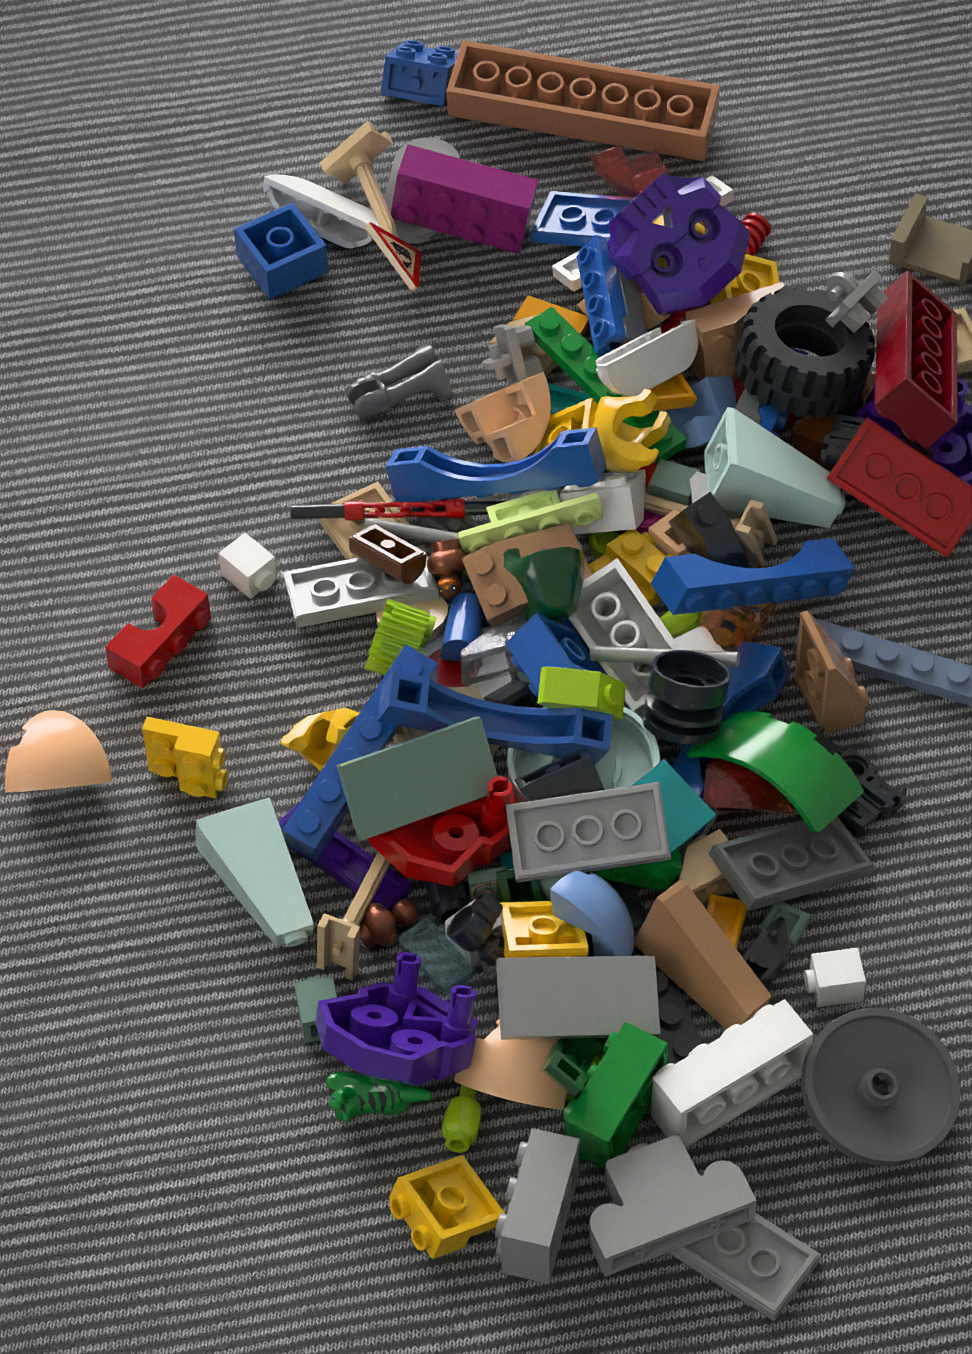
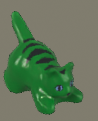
[326,1072,432,1123]

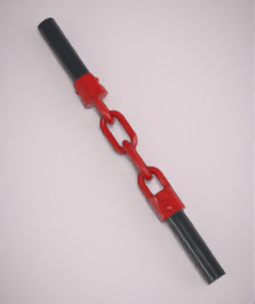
[291,499,510,521]

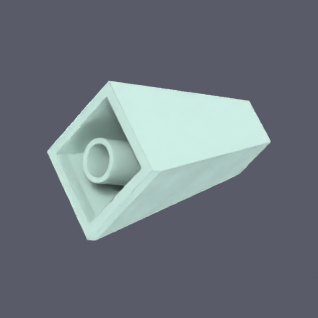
[704,407,845,528]
[196,797,314,947]

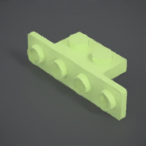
[458,490,603,554]

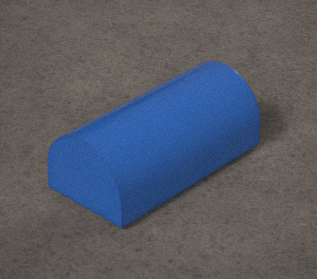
[441,593,486,662]

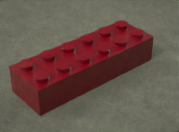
[875,270,958,449]

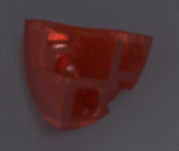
[589,145,669,198]
[704,758,794,814]

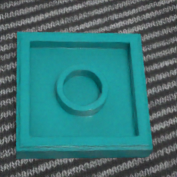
[632,759,716,864]

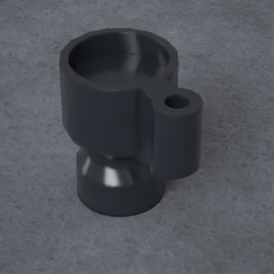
[446,891,504,967]

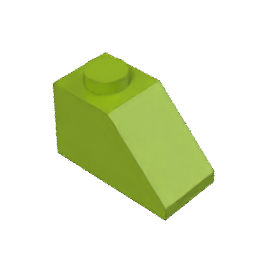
[537,666,626,722]

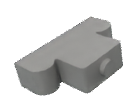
[589,1135,757,1277]

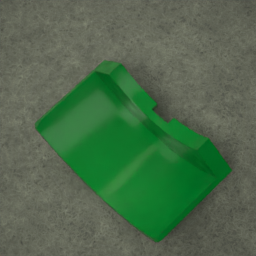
[686,711,864,833]

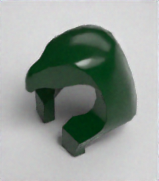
[503,547,585,622]

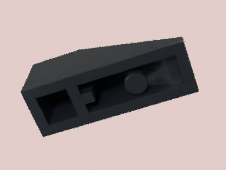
[668,492,750,568]

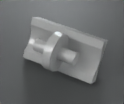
[825,270,889,333]
[482,324,543,386]

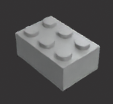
[495,1128,580,1284]

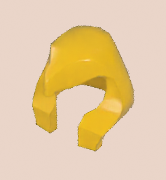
[593,389,671,473]
[281,708,360,772]

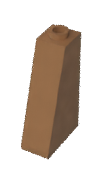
[634,879,772,1029]

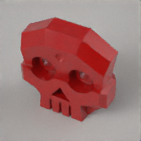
[368,776,516,887]

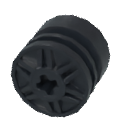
[642,650,731,745]

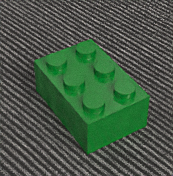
[563,1022,668,1170]

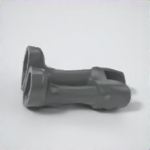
[345,343,453,419]

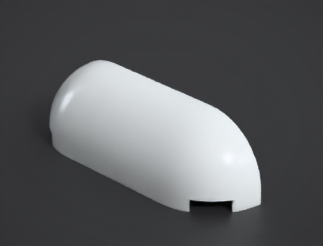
[263,174,381,248]
[596,319,698,397]

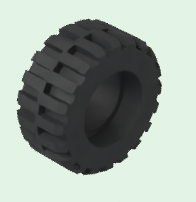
[734,287,876,418]

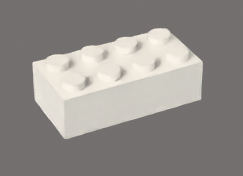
[568,558,681,719]
[651,999,813,1147]

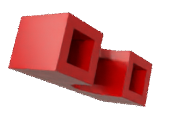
[105,574,211,688]

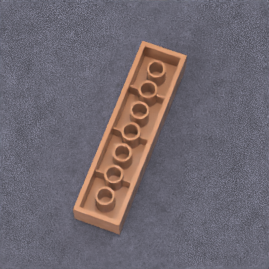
[446,40,720,162]

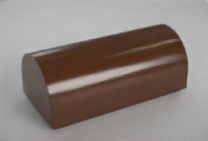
[349,524,427,584]

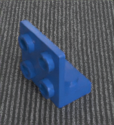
[381,40,458,106]

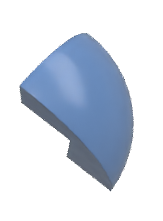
[659,376,736,449]
[550,871,635,957]

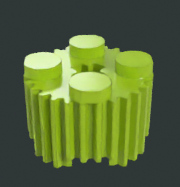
[364,598,437,676]

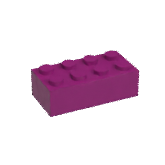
[390,144,538,254]

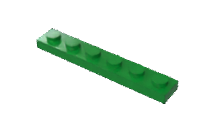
[525,307,687,463]

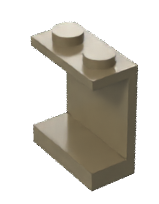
[889,193,972,286]

